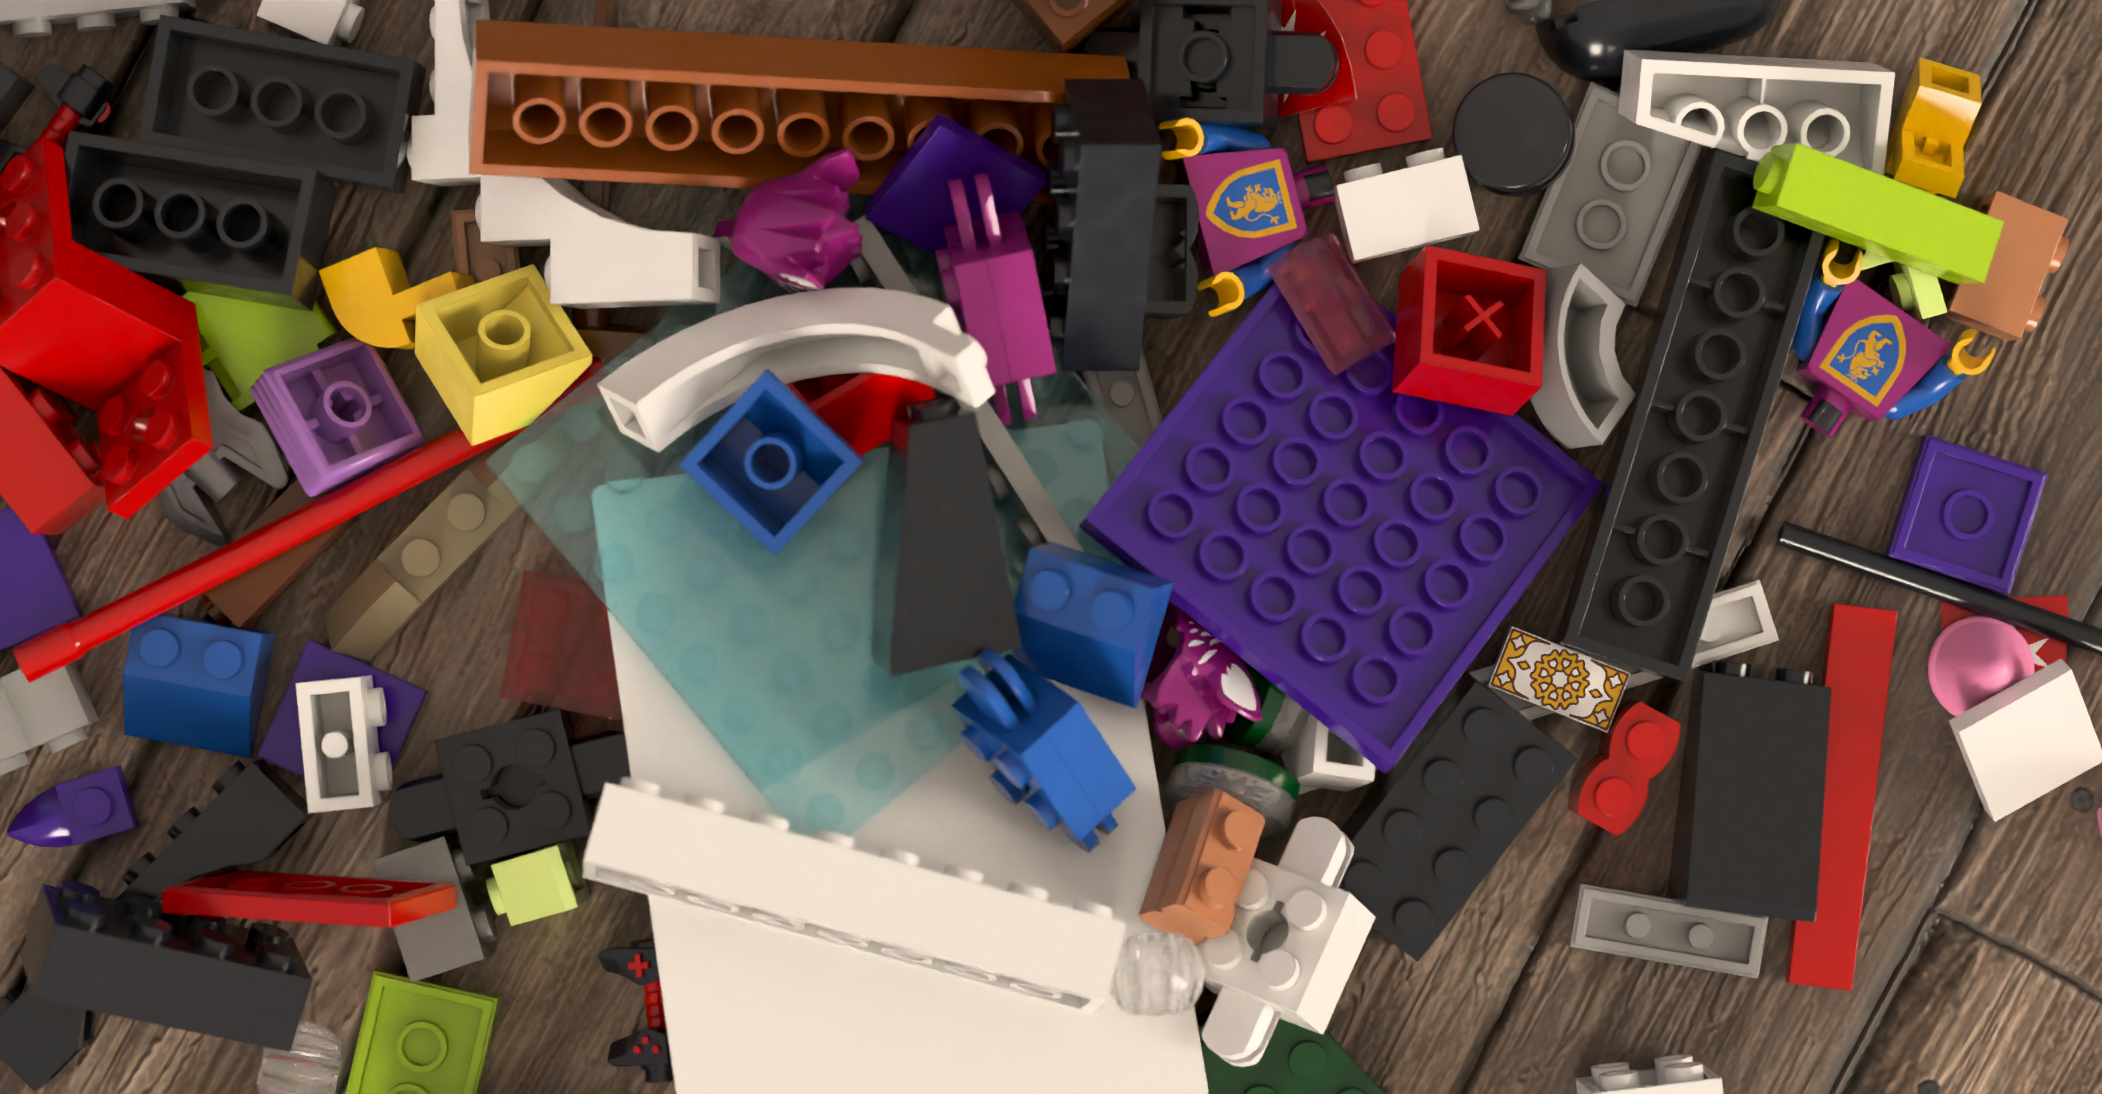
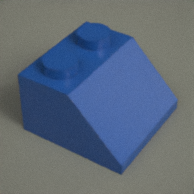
[679,369,865,556]
[1013,542,1174,708]
[123,612,275,758]

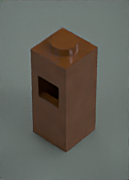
[199,479,358,628]

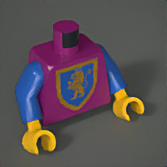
[1159,118,1335,317]
[1793,239,1995,438]

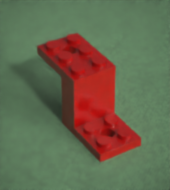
[0,137,213,519]

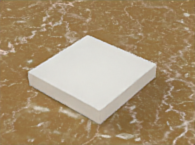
[1949,658,2102,822]

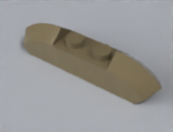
[325,417,574,661]

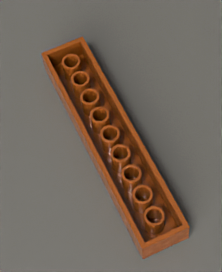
[468,19,1131,204]

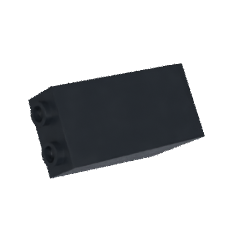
[872,398,1022,676]
[1666,660,1831,923]

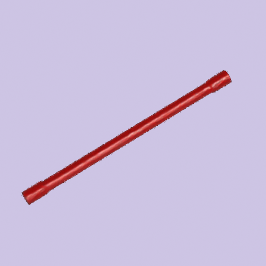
[12,356,608,683]

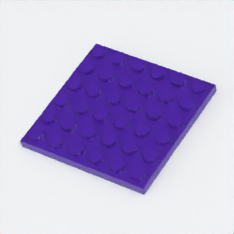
[1078,244,1604,774]

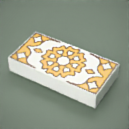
[1486,626,1631,733]

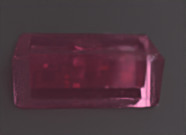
[1269,232,1396,375]

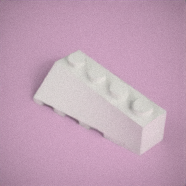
[1618,50,1895,176]

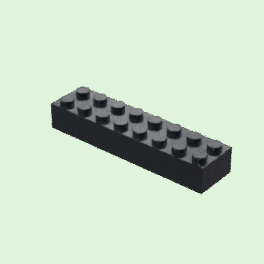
[1554,150,1825,682]

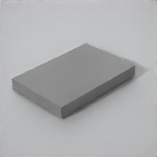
[1516,82,1703,308]

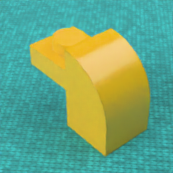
[1884,57,1982,198]
[319,247,475,350]

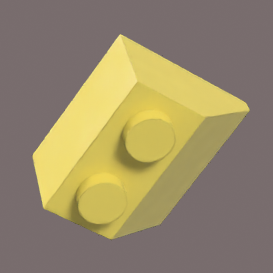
[415,264,593,446]

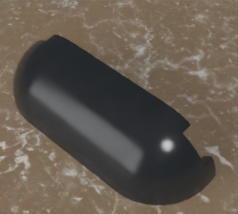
[1535,0,1780,82]

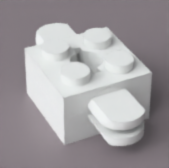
[1185,816,1376,1067]

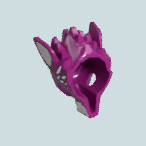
[713,148,863,294]
[1140,600,1262,752]

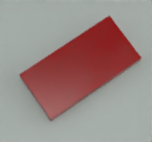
[162,869,457,928]

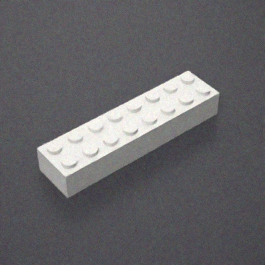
[583,777,1127,1014]

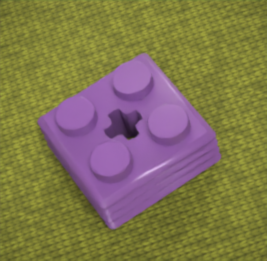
[250,337,426,497]

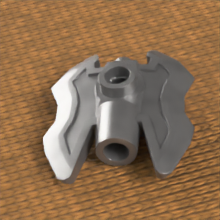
[157,369,289,546]

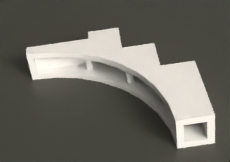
[406,0,720,309]

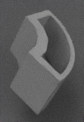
[1530,263,1636,450]

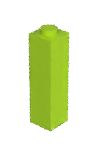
[1752,143,2004,284]

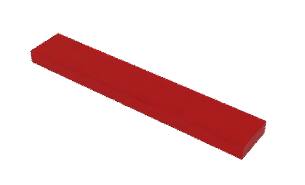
[1785,603,1898,991]

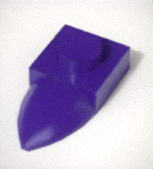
[7,765,139,848]

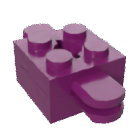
[935,172,1057,426]

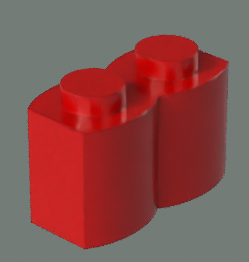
[1568,699,1680,836]

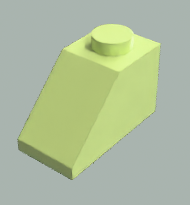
[486,839,591,926]

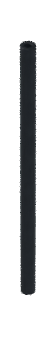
[1776,521,2102,656]

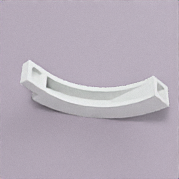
[597,288,995,453]

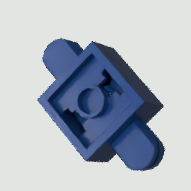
[951,648,1137,852]

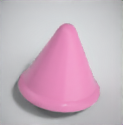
[1928,615,2035,716]

